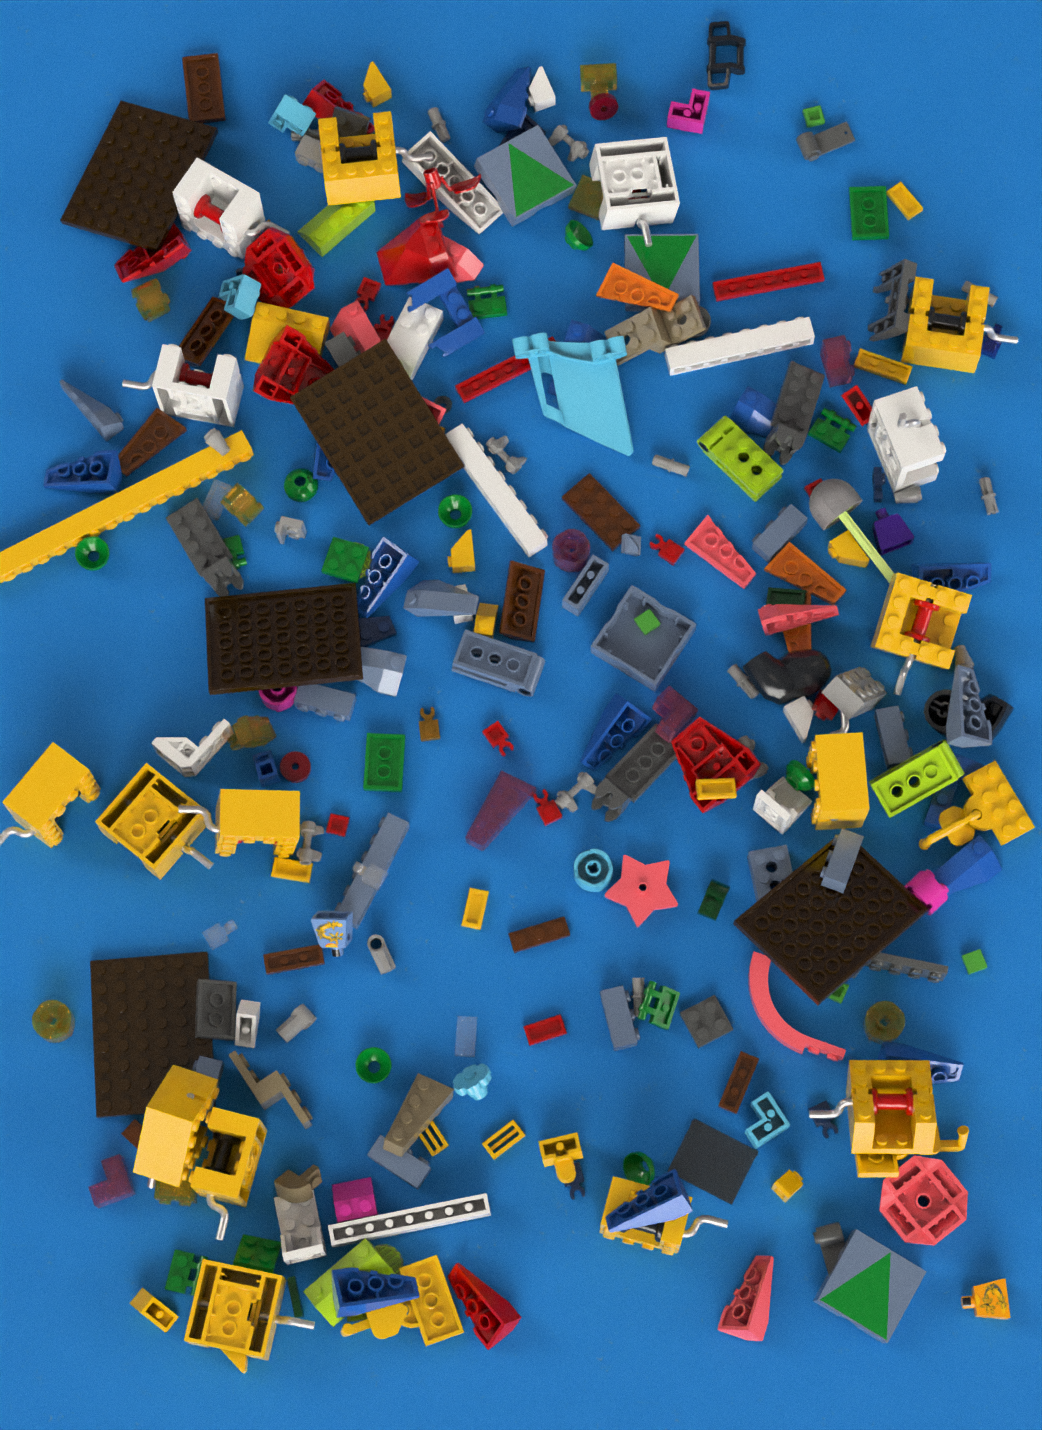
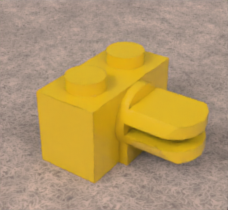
[538,1132,583,1183]

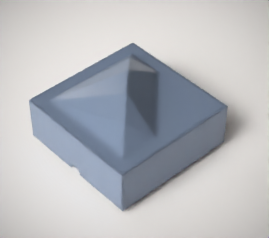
[621,534,641,556]

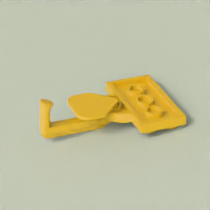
[919,760,1035,850]
[854,1125,969,1177]
[341,1255,464,1347]

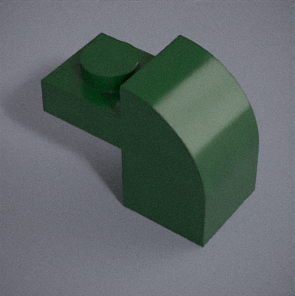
[698,879,730,921]

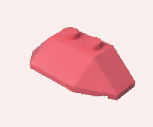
[443,236,484,283]

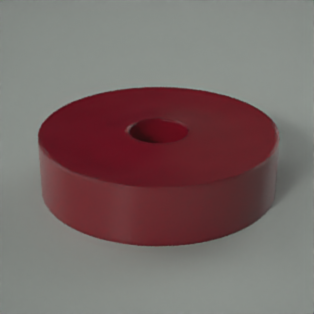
[588,93,618,120]
[280,751,311,783]

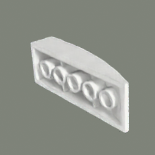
[402,131,503,235]
[387,296,444,380]

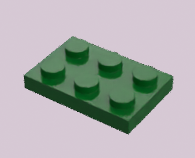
[849,186,889,240]
[363,733,406,792]

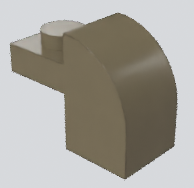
[274,1164,322,1203]

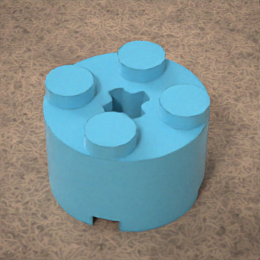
[574,849,613,892]

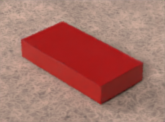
[523,1014,567,1046]

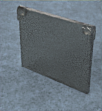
[667,1118,758,1205]

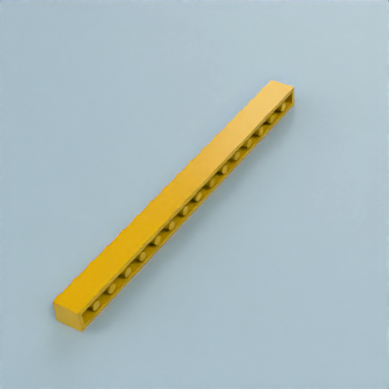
[0,430,254,583]

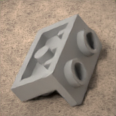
[275,516,307,545]

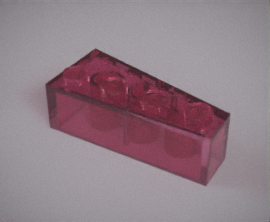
[465,770,536,851]

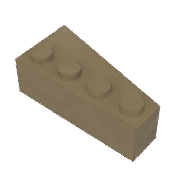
[383,1073,454,1157]

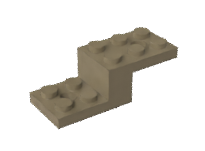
[604,295,706,365]
[229,1051,313,1129]

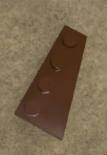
[118,408,187,477]

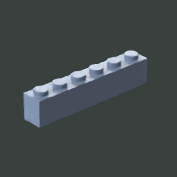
[335,813,410,929]

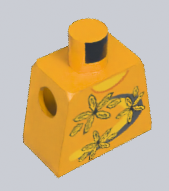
[961,1278,1010,1320]

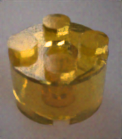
[131,278,170,322]
[220,483,265,527]
[32,1000,75,1043]
[863,1001,905,1044]

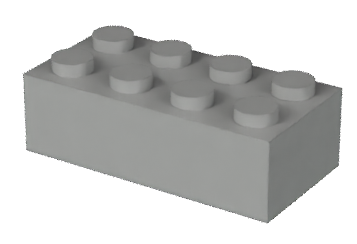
[822,667,887,719]

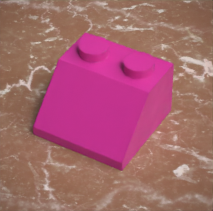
[332,1177,378,1223]

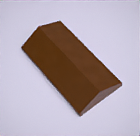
[179,297,234,367]
[499,560,545,642]

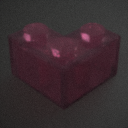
[820,335,855,388]
[652,685,698,744]
[88,1154,136,1208]

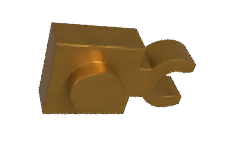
[419,707,440,742]

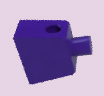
[872,508,915,556]

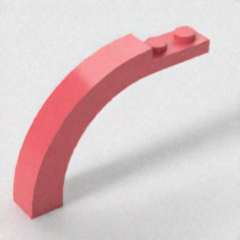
[748,951,846,1061]

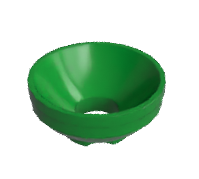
[565,220,593,251]
[284,468,318,502]
[438,494,472,528]
[75,536,110,571]
[785,760,814,791]
[355,1047,392,1084]
[623,1151,655,1185]

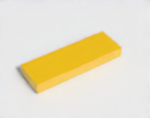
[853,348,913,385]

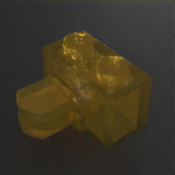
[580,63,617,99]
[227,715,277,750]

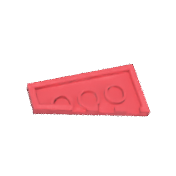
[684,515,756,589]

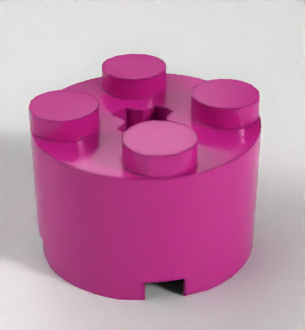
[258,686,298,712]
[905,869,949,916]

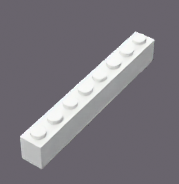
[665,317,815,376]
[445,424,548,558]
[328,1193,491,1248]

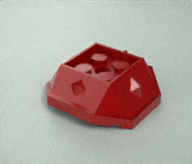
[242,227,315,308]

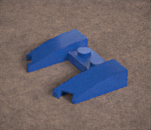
[406,268,485,357]
[923,752,985,831]

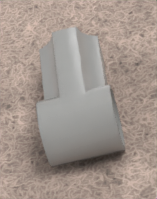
[367,934,396,975]
[276,1004,317,1043]

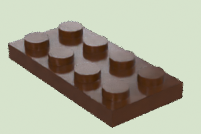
[182,53,226,124]
[562,473,640,552]

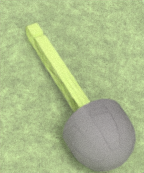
[809,479,894,584]

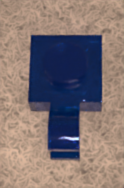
[981,324,1003,359]

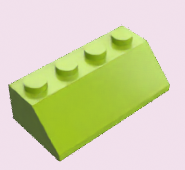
[297,201,376,257]
[303,1238,396,1327]

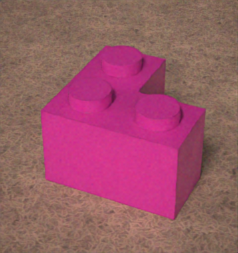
[667,88,710,134]

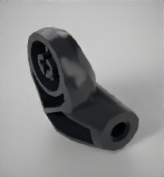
[743,649,832,705]
[924,689,1014,740]

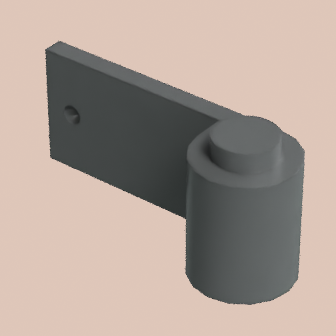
[796,121,855,161]
[813,1222,845,1274]

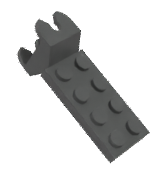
[763,361,825,465]
[166,498,244,597]
[591,723,677,822]
[851,953,949,983]

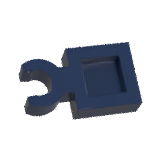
[872,467,885,502]
[808,1101,838,1139]
[564,1162,585,1200]

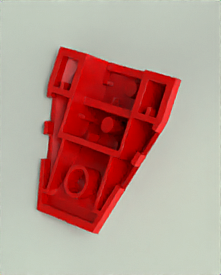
[376,211,458,286]
[114,222,192,283]
[253,325,334,405]
[671,717,761,813]

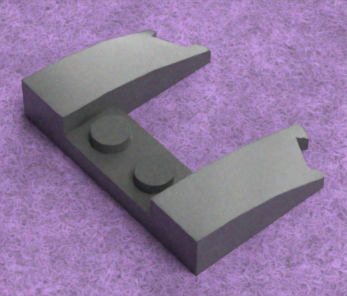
[868,259,917,342]

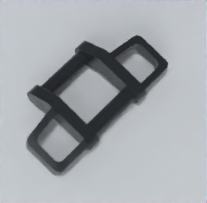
[707,21,746,90]

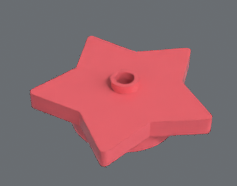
[604,855,678,927]

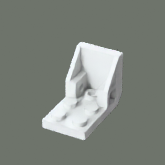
[151,719,234,777]
[753,777,812,835]
[274,1190,327,1265]

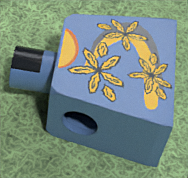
[311,911,353,957]

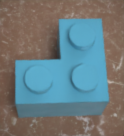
[268,94,316,137]
[218,274,261,320]
[745,1091,790,1150]

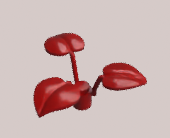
[405,168,481,225]

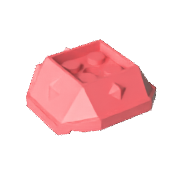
[879,1155,968,1246]

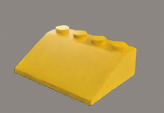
[245,302,330,363]

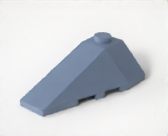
[59,380,124,442]
[403,580,479,617]
[358,647,407,697]
[946,665,992,748]

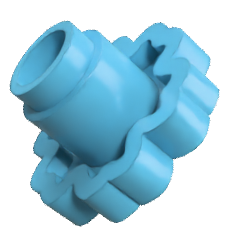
[453,1064,492,1100]

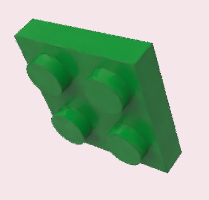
[321,537,370,584]
[233,1234,282,1274]

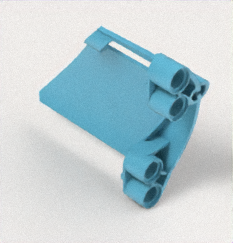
[512,333,634,456]

